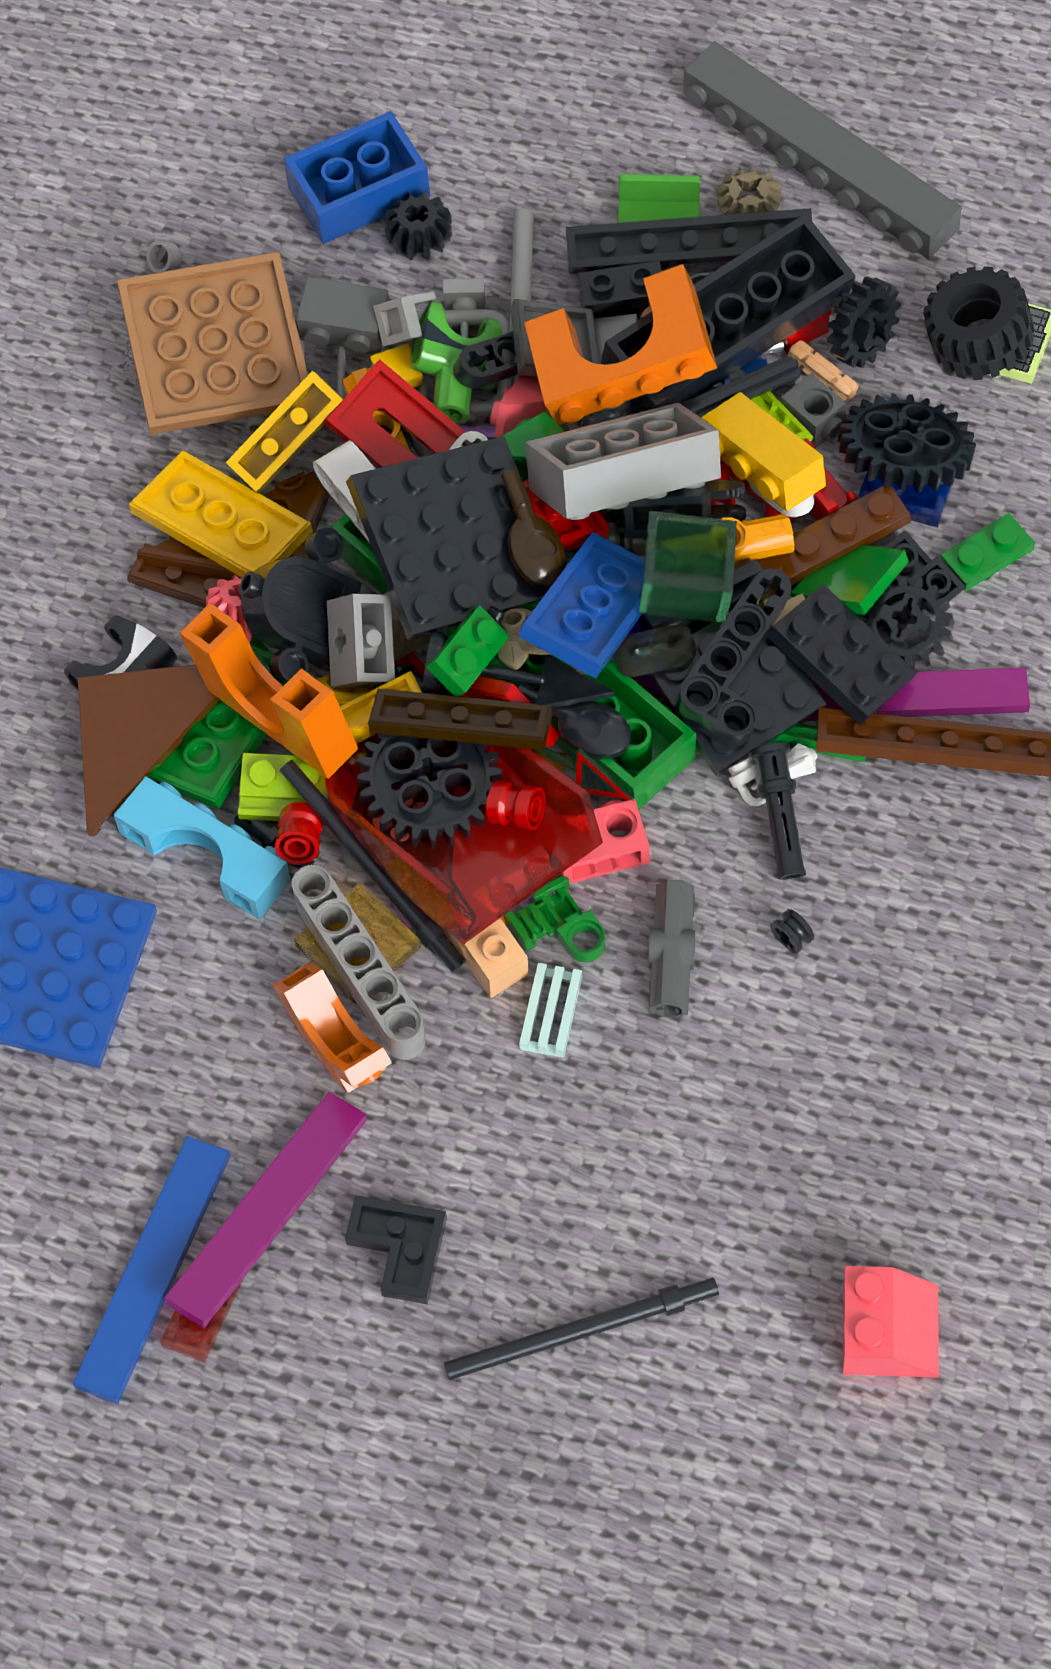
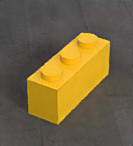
[226,370,343,492]
[701,392,826,512]

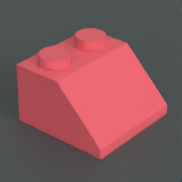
[843,1266,939,1377]

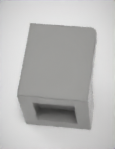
[373,291,436,346]

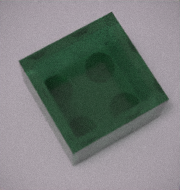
[638,511,737,623]

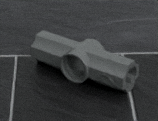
[649,880,695,1018]

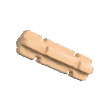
[787,340,859,402]

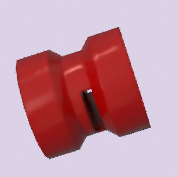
[486,780,546,831]
[275,802,323,865]

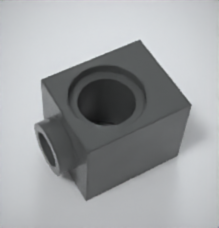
[781,373,846,448]

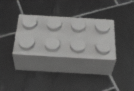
[525,403,721,520]

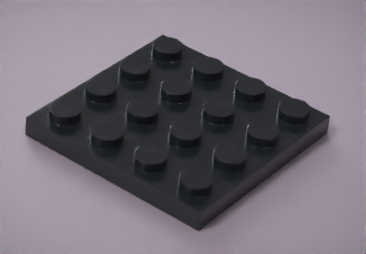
[346,436,551,640]

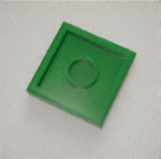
[791,545,909,615]

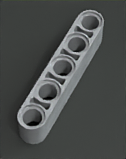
[292,865,426,1060]

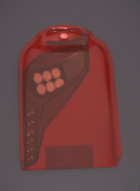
[325,735,603,945]

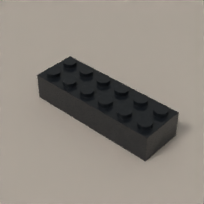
[601,213,856,413]

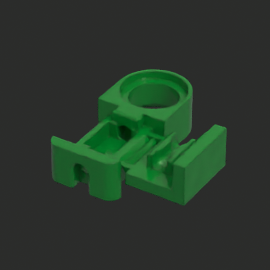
[504,876,606,962]

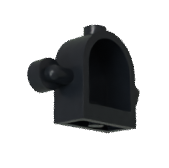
[239,528,362,684]

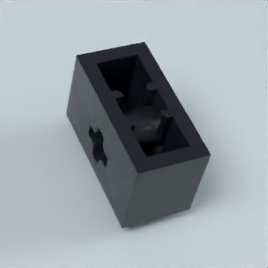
[578,261,662,320]

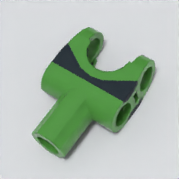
[410,300,502,424]

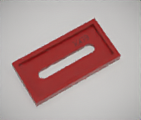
[324,359,476,468]

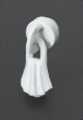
[728,743,817,806]

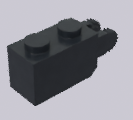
[624,480,746,539]

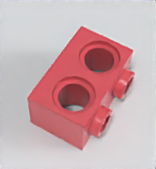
[557,799,650,884]

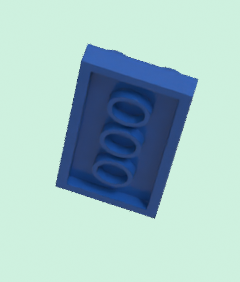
[518,532,668,678]

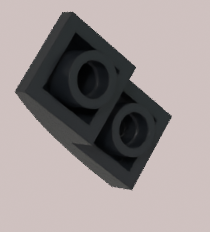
[885,530,966,615]

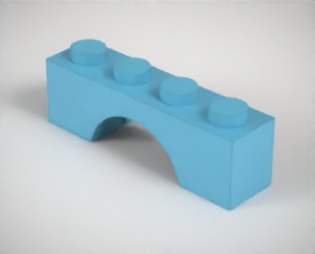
[114,776,291,920]

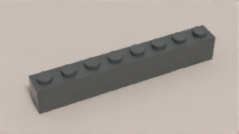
[683,41,962,260]

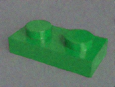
[940,513,1035,591]
[426,605,510,696]

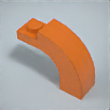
[272,962,392,1093]

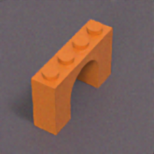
[524,264,717,425]
[180,603,358,779]

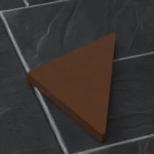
[137,471,330,580]
[78,665,220,836]

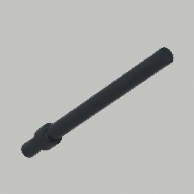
[279,760,466,973]
[444,1277,719,1380]

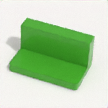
[618,174,700,223]

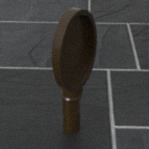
[501,469,566,588]

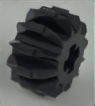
[384,191,452,261]

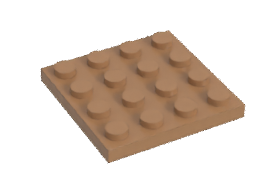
[117,252,308,435]

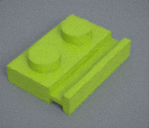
[238,753,331,824]

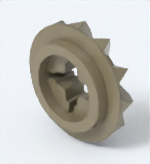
[717,166,781,215]

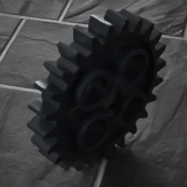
[837,393,976,493]
[357,733,502,849]

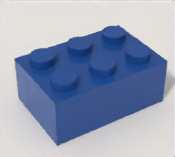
[283,111,430,244]

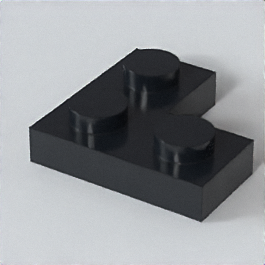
[345,1195,447,1305]

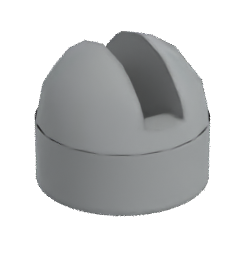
[146,241,182,273]

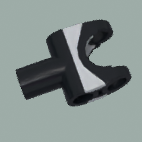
[64,616,177,690]

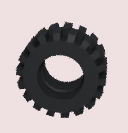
[923,266,1035,380]

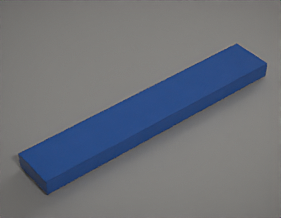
[73,1136,231,1404]

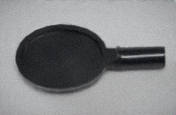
[518,682,631,759]

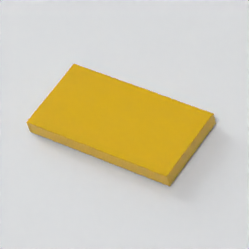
[129,450,313,578]

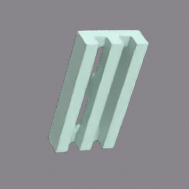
[519,963,582,1057]

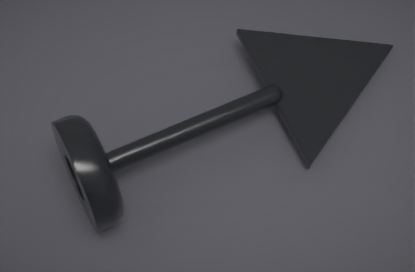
[423,631,615,708]

